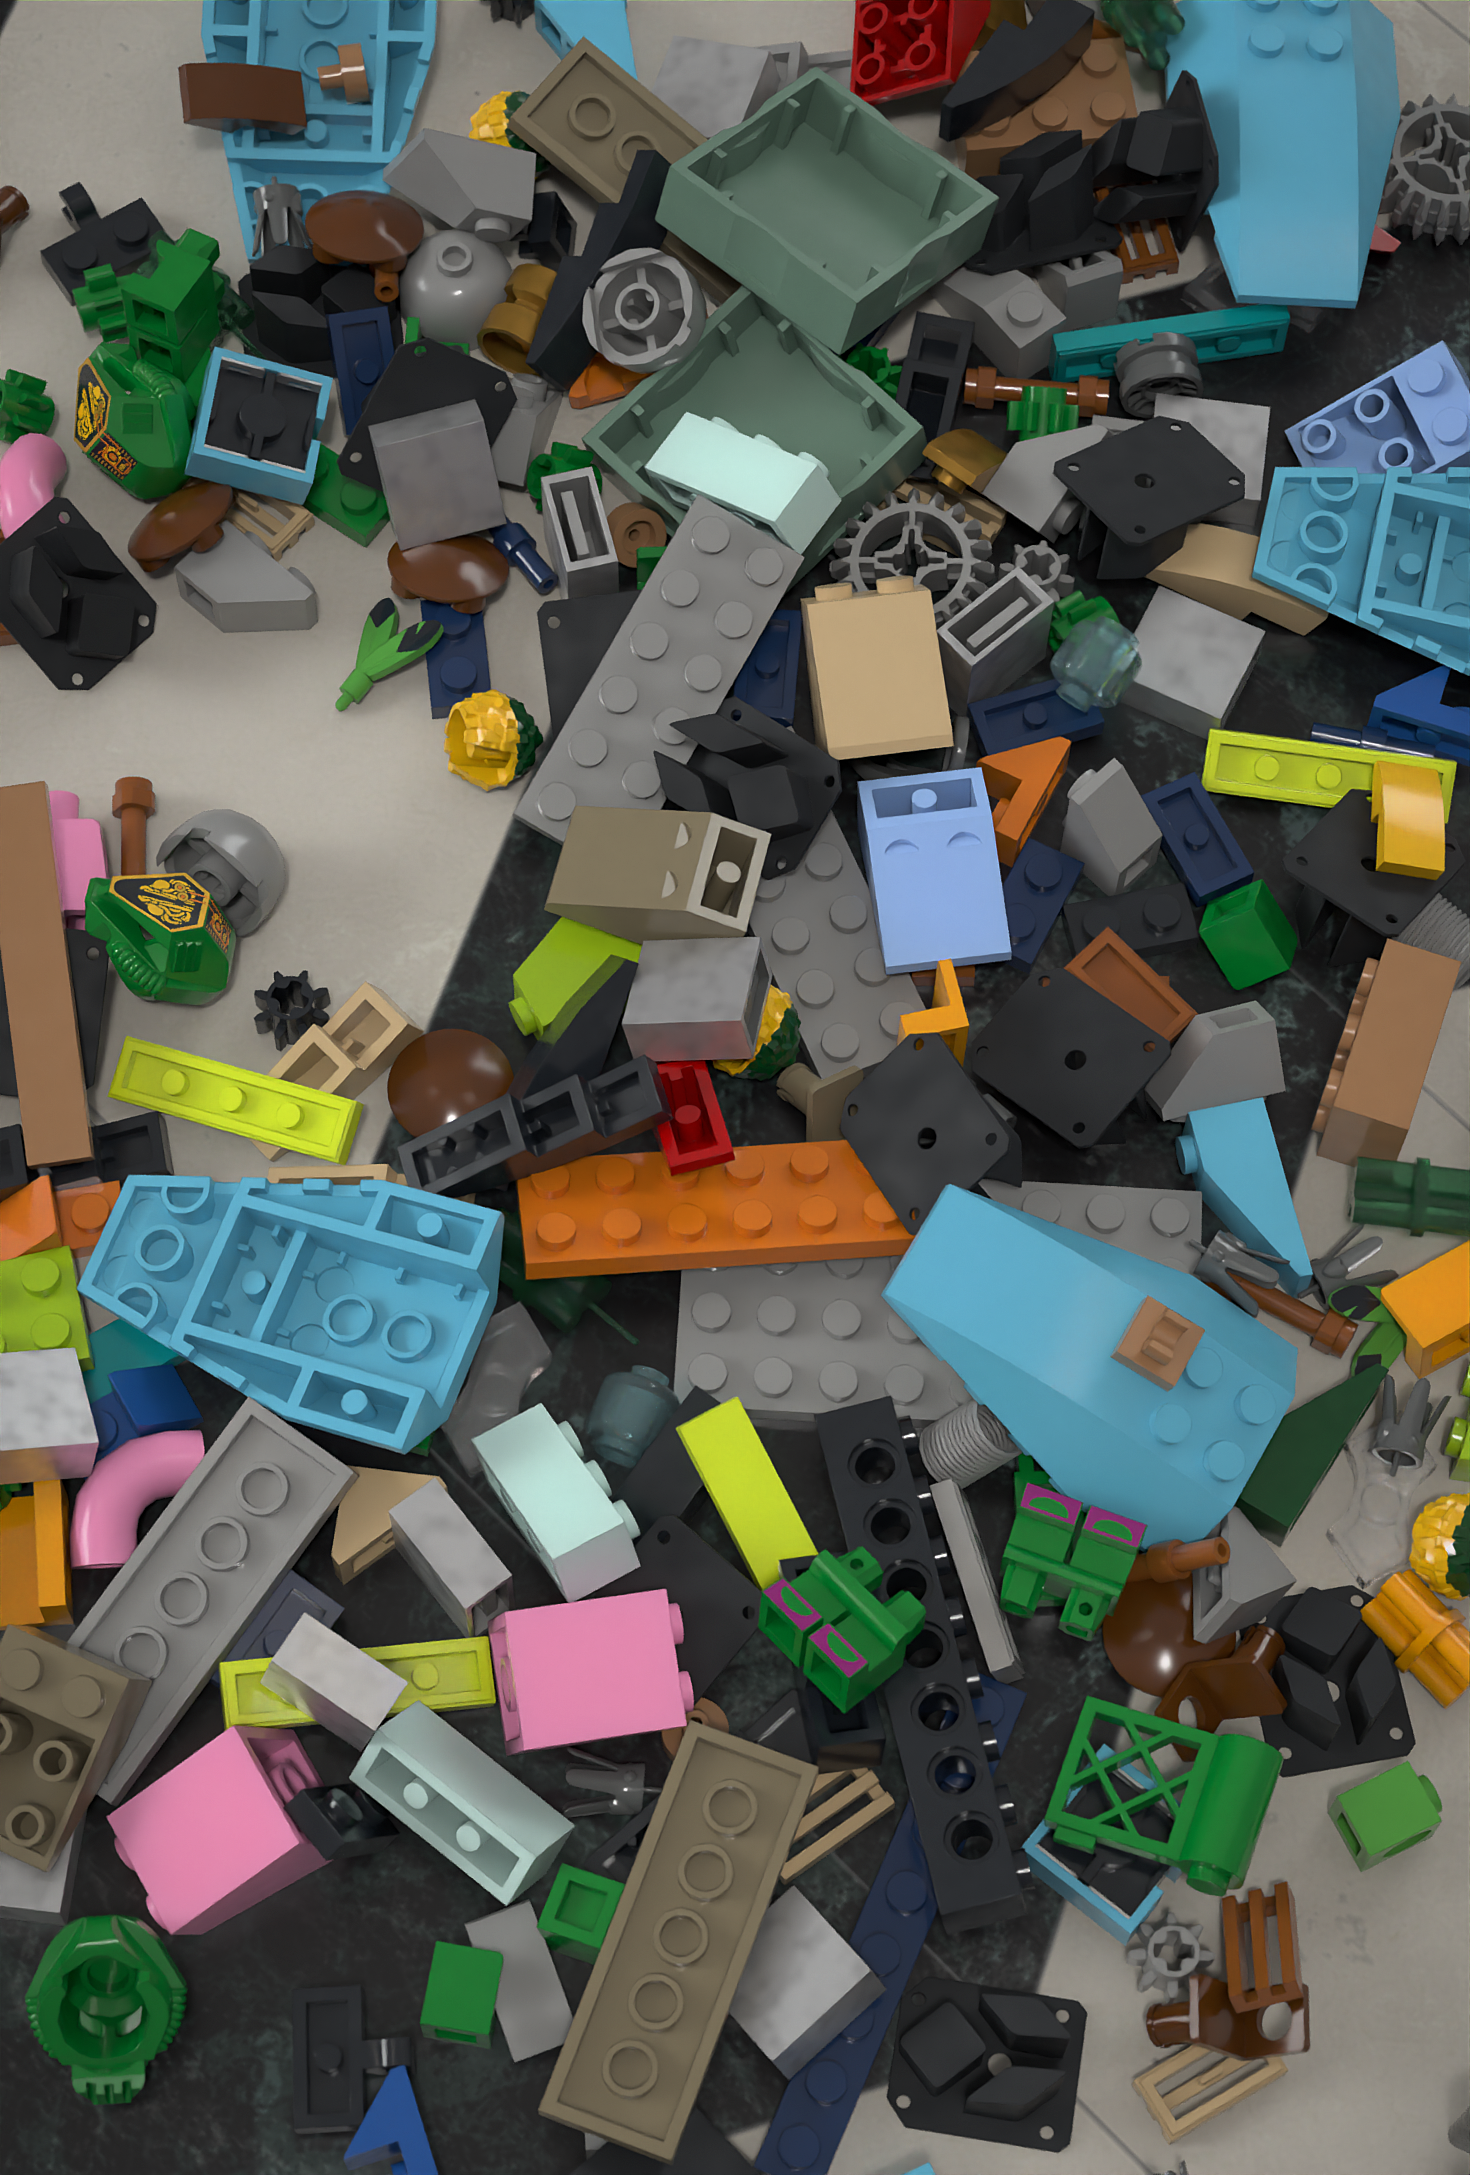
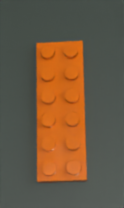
[515,1140,916,1280]

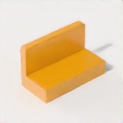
[896,958,969,1067]
[1380,1240,1470,1379]
[0,1479,74,1631]

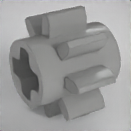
[998,540,1075,610]
[1126,1912,1215,2004]

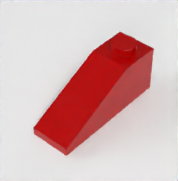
[652,1060,735,1176]

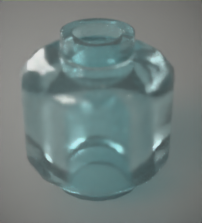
[1050,616,1143,712]
[586,1365,681,1468]

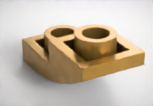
[922,429,1008,495]

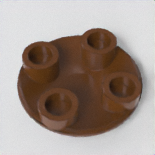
[305,190,424,272]
[127,480,236,572]
[387,533,509,614]
[387,1029,514,1138]
[1101,1573,1236,1701]

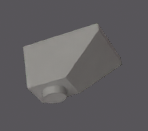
[383,128,536,242]

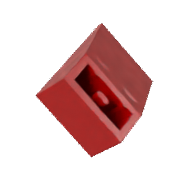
[850,0,991,106]

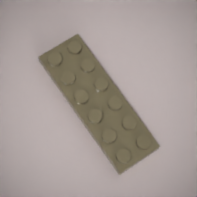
[507,36,743,304]
[539,1720,819,2165]

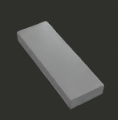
[930,1478,1025,1684]

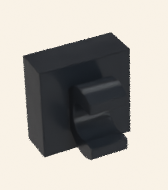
[508,191,577,272]

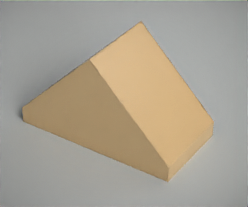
[331,1465,448,1585]

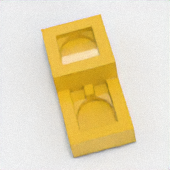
[1371,760,1445,880]

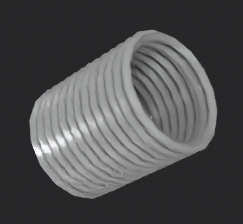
[1391,893,1470,990]
[919,1398,1022,1489]

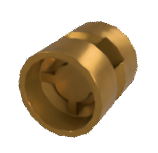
[477,263,557,377]

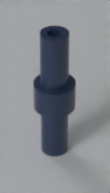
[486,515,558,593]
[1309,722,1435,757]

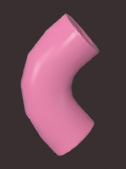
[0,433,67,539]
[70,1430,205,1569]

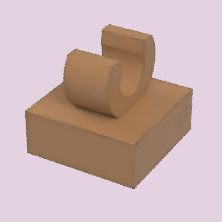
[1110,1296,1205,1392]

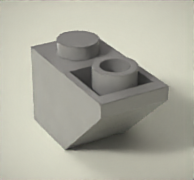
[490,373,564,486]
[982,424,1114,543]
[174,520,318,633]
[1060,758,1163,896]
[1144,1001,1286,1122]

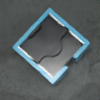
[184,346,333,505]
[1021,1744,1183,1946]

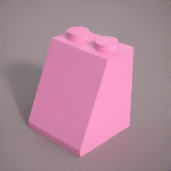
[487,1589,694,1756]
[107,1725,333,1935]

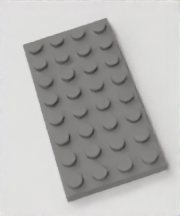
[673,1179,1202,1428]

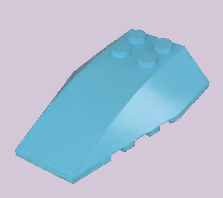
[201,0,437,267]
[1162,0,1401,309]
[1252,467,1470,676]
[77,1175,504,1454]
[881,1184,1298,1553]

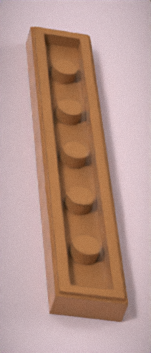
[0,781,95,1169]

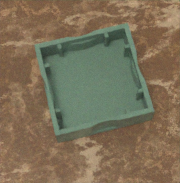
[655,66,999,356]
[581,285,928,597]

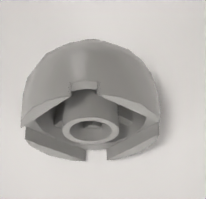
[399,229,513,351]
[582,247,707,374]
[156,809,285,937]

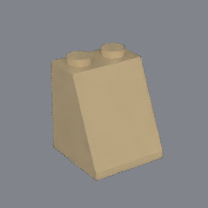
[800,576,954,760]

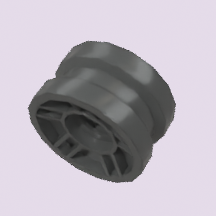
[1114,332,1204,418]

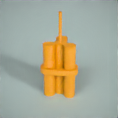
[1360,1569,1470,1709]

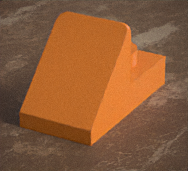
[976,736,1071,867]
[0,1175,122,1261]

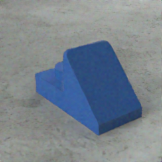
[1367,665,1470,767]
[83,1364,204,1481]
[344,2065,438,2175]

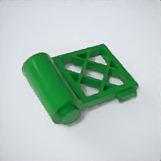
[1044,1696,1284,1897]

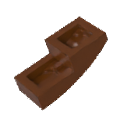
[178,63,307,135]

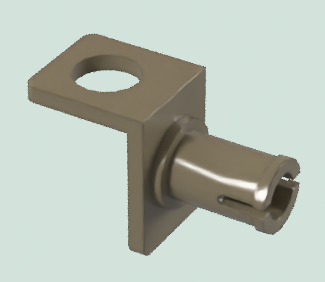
[776,1063,863,1142]

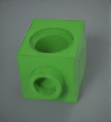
[1328,1761,1442,1872]

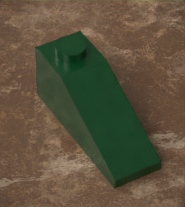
[1234,1363,1389,1548]

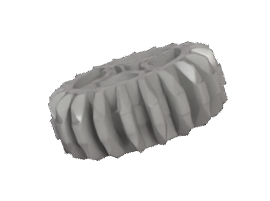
[1378,93,1470,246]
[829,488,995,630]

